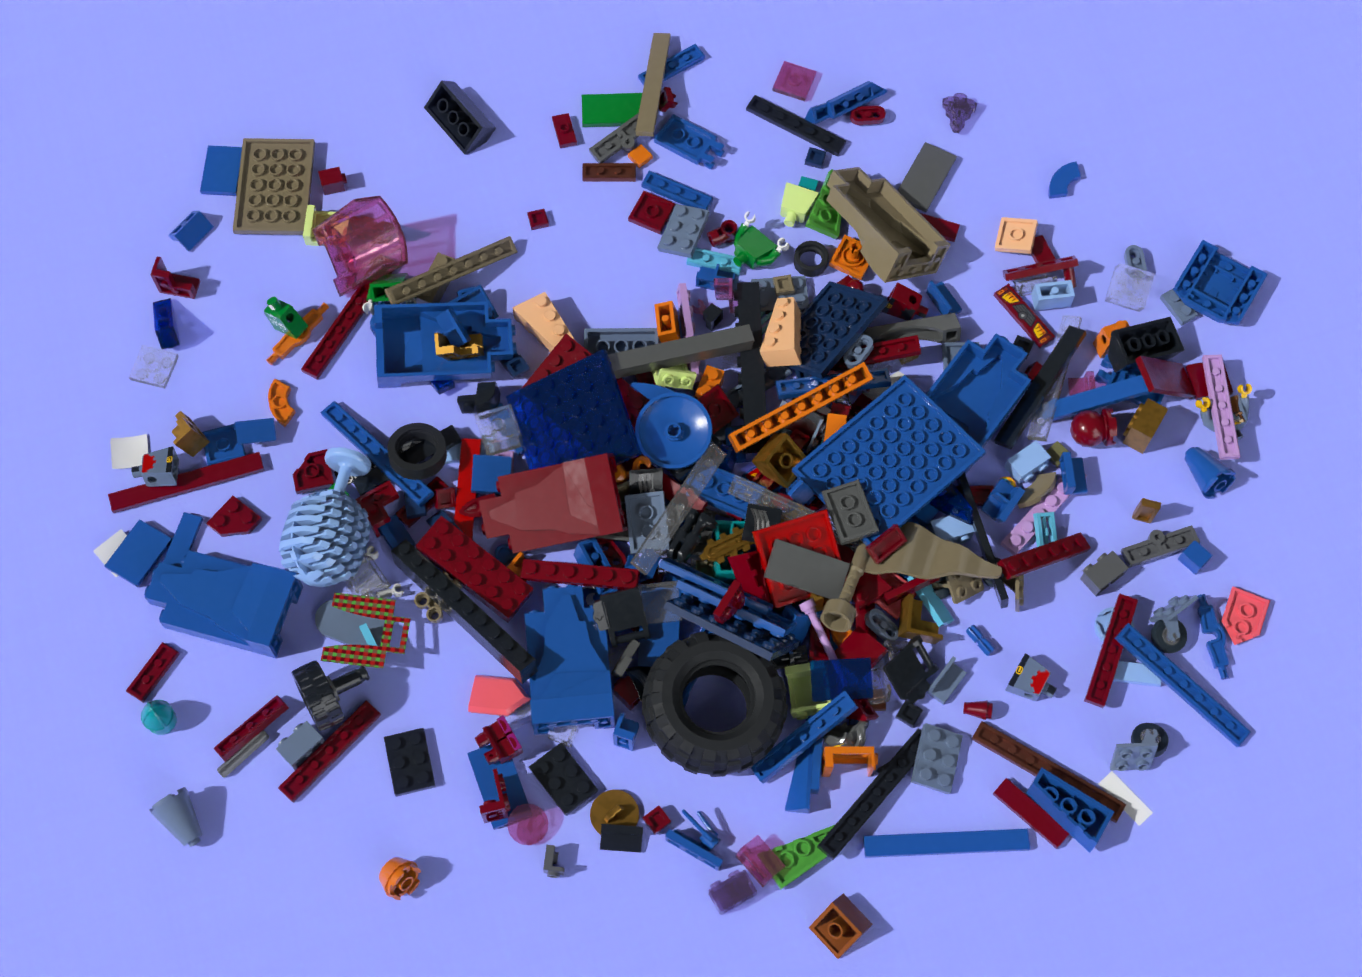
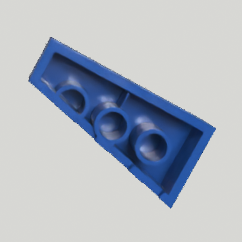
[1026,768,1114,853]

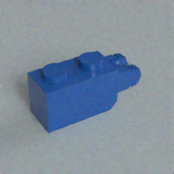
[574,537,611,595]

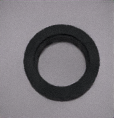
[387,423,447,480]

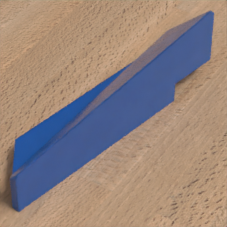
[805,81,887,125]
[785,717,823,814]

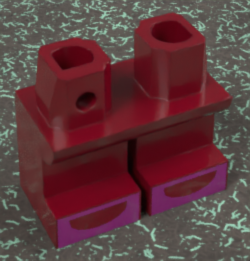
[475,715,523,765]

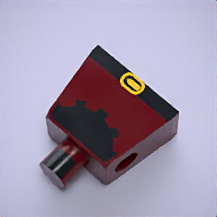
[882,282,929,321]

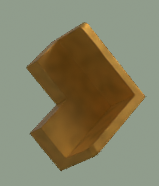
[434,332,484,361]
[172,411,210,457]
[898,594,943,644]

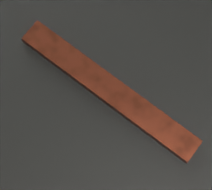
[971,721,1126,823]

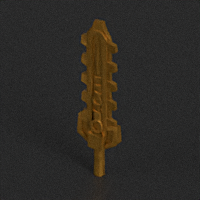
[699,506,806,565]

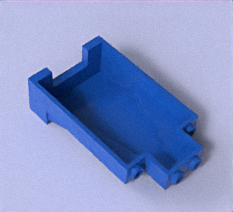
[374,301,517,388]
[926,333,1031,475]
[144,550,303,658]
[524,585,615,735]

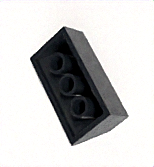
[424,80,496,155]
[1108,316,1185,373]

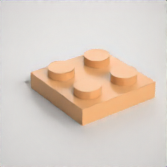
[995,217,1038,254]

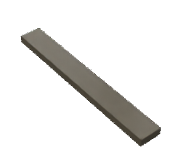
[635,33,671,137]
[385,236,518,304]

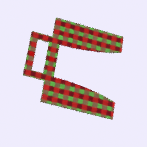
[320,592,411,668]

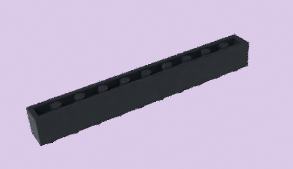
[733,282,768,461]
[391,539,538,684]

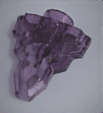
[942,93,977,133]

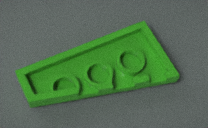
[805,169,842,239]
[757,824,836,890]

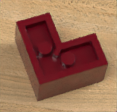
[150,256,201,299]
[355,480,400,538]

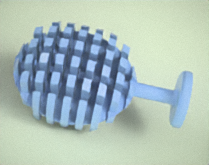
[279,447,371,587]

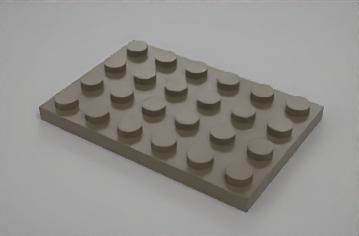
[233,138,315,235]

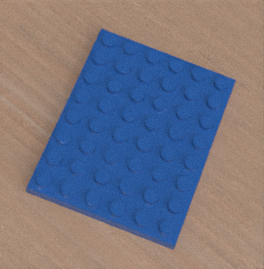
[792,375,986,546]

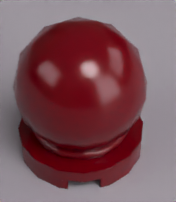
[1070,408,1117,448]

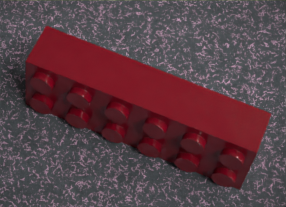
[416,516,533,623]

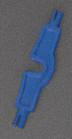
[1197,594,1229,680]

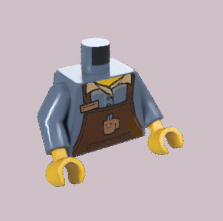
[1195,384,1252,440]

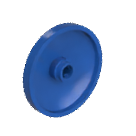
[635,392,713,470]

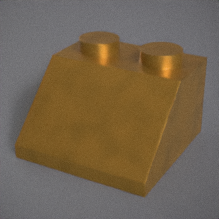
[751,433,806,488]

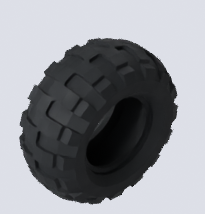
[642,631,788,777]

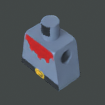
[131,446,179,487]
[1005,653,1057,701]

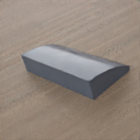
[584,328,658,363]

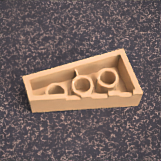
[512,292,575,352]
[759,297,801,367]

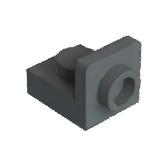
[543,845,565,878]

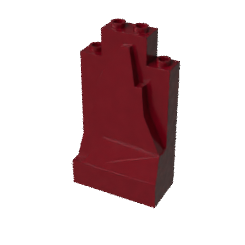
[478,453,628,553]

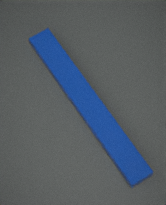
[320,401,435,507]
[1114,623,1251,747]
[863,829,1030,858]

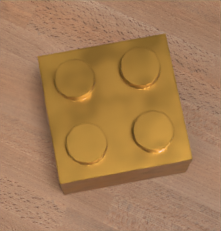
[1123,398,1168,454]

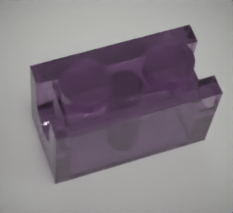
[708,869,757,916]

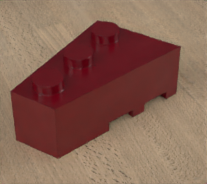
[727,551,774,609]

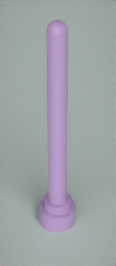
[799,598,850,688]

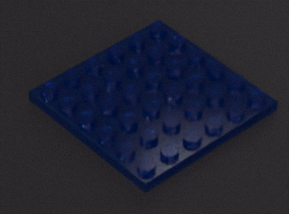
[506,349,642,470]

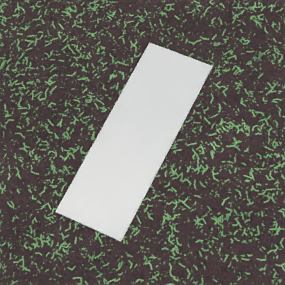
[1098,771,1153,826]

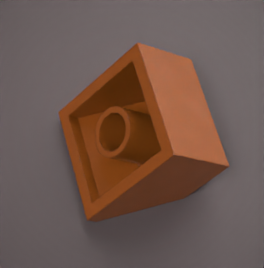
[809,893,873,959]

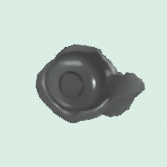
[823,720,868,747]

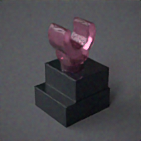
[692,299,723,331]

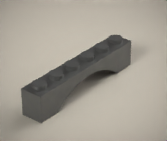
[861,313,961,344]

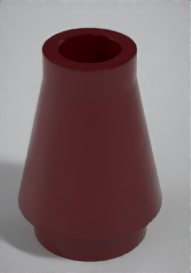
[963,700,993,720]

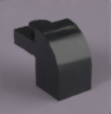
[457,381,501,418]

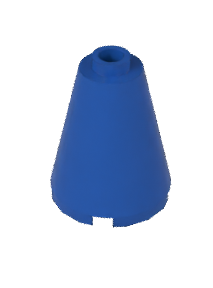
[1184,447,1236,499]

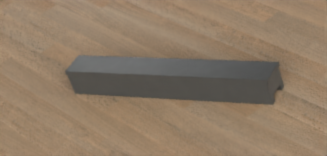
[603,324,755,381]

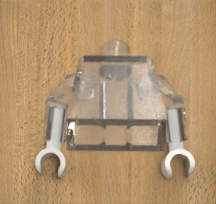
[341,546,404,599]

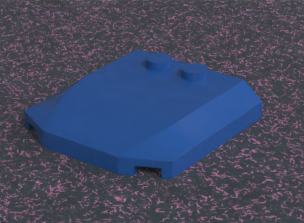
[1173,240,1268,325]

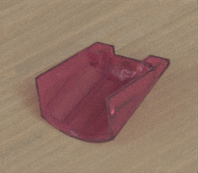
[312,196,408,297]

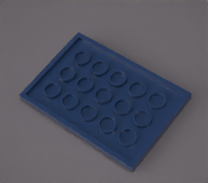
[785,281,888,379]
[664,595,800,661]

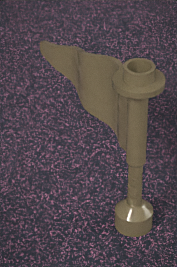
[820,522,1002,632]

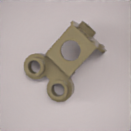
[414,571,462,623]

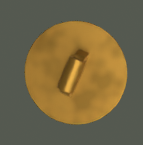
[590,790,639,835]

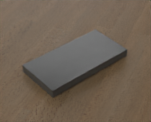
[897,142,957,212]
[764,539,850,599]

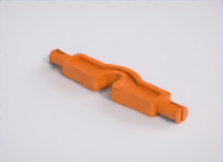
[266,302,329,365]

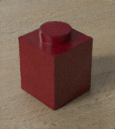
[318,167,347,195]
[613,675,641,711]

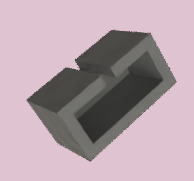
[1080,551,1129,596]

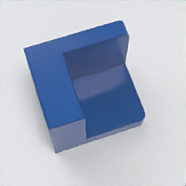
[1178,541,1213,575]

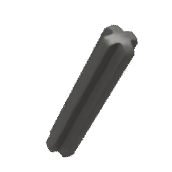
[217,730,269,778]

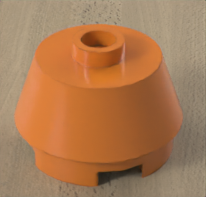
[379,857,421,900]

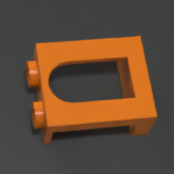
[821,746,878,777]

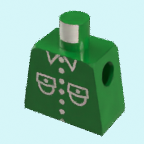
[264,297,308,339]

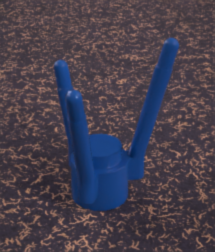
[673,809,721,852]

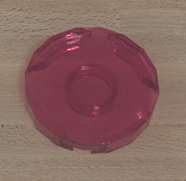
[507,803,549,845]

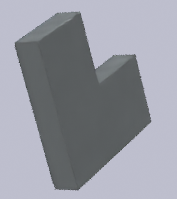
[611,640,640,678]

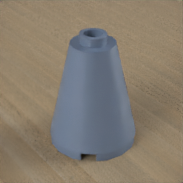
[149,787,203,848]

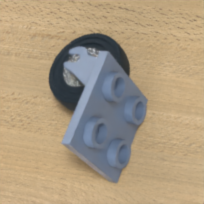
[1149,595,1198,653]
[1109,723,1169,771]

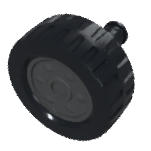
[291,661,370,731]

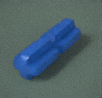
[966,625,995,656]

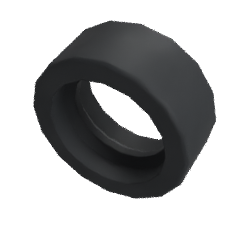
[793,241,829,277]

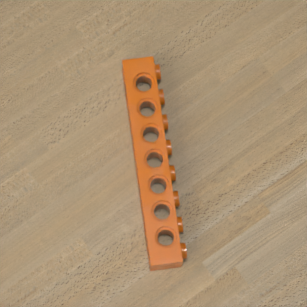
[727,362,873,453]

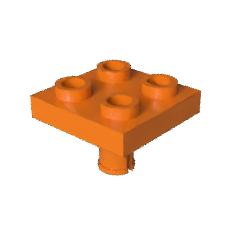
[829,235,869,280]

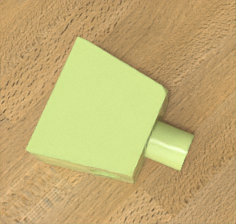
[780,182,819,227]

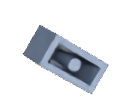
[276,721,325,770]

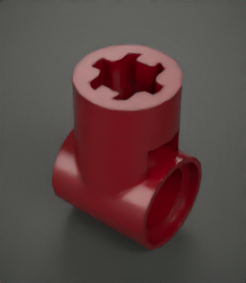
[707,220,737,247]

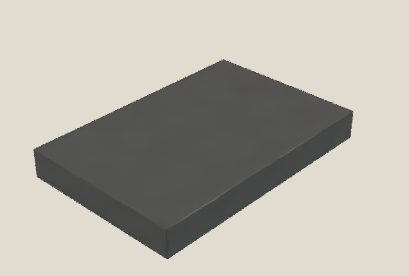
[822,480,879,545]

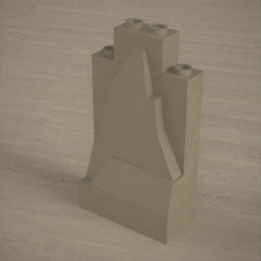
[826,167,951,283]

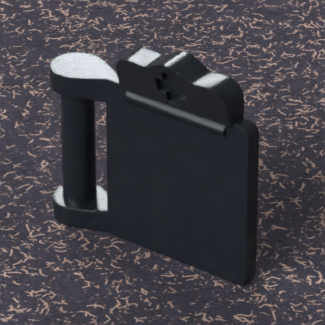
[592,587,651,648]
[883,635,939,704]

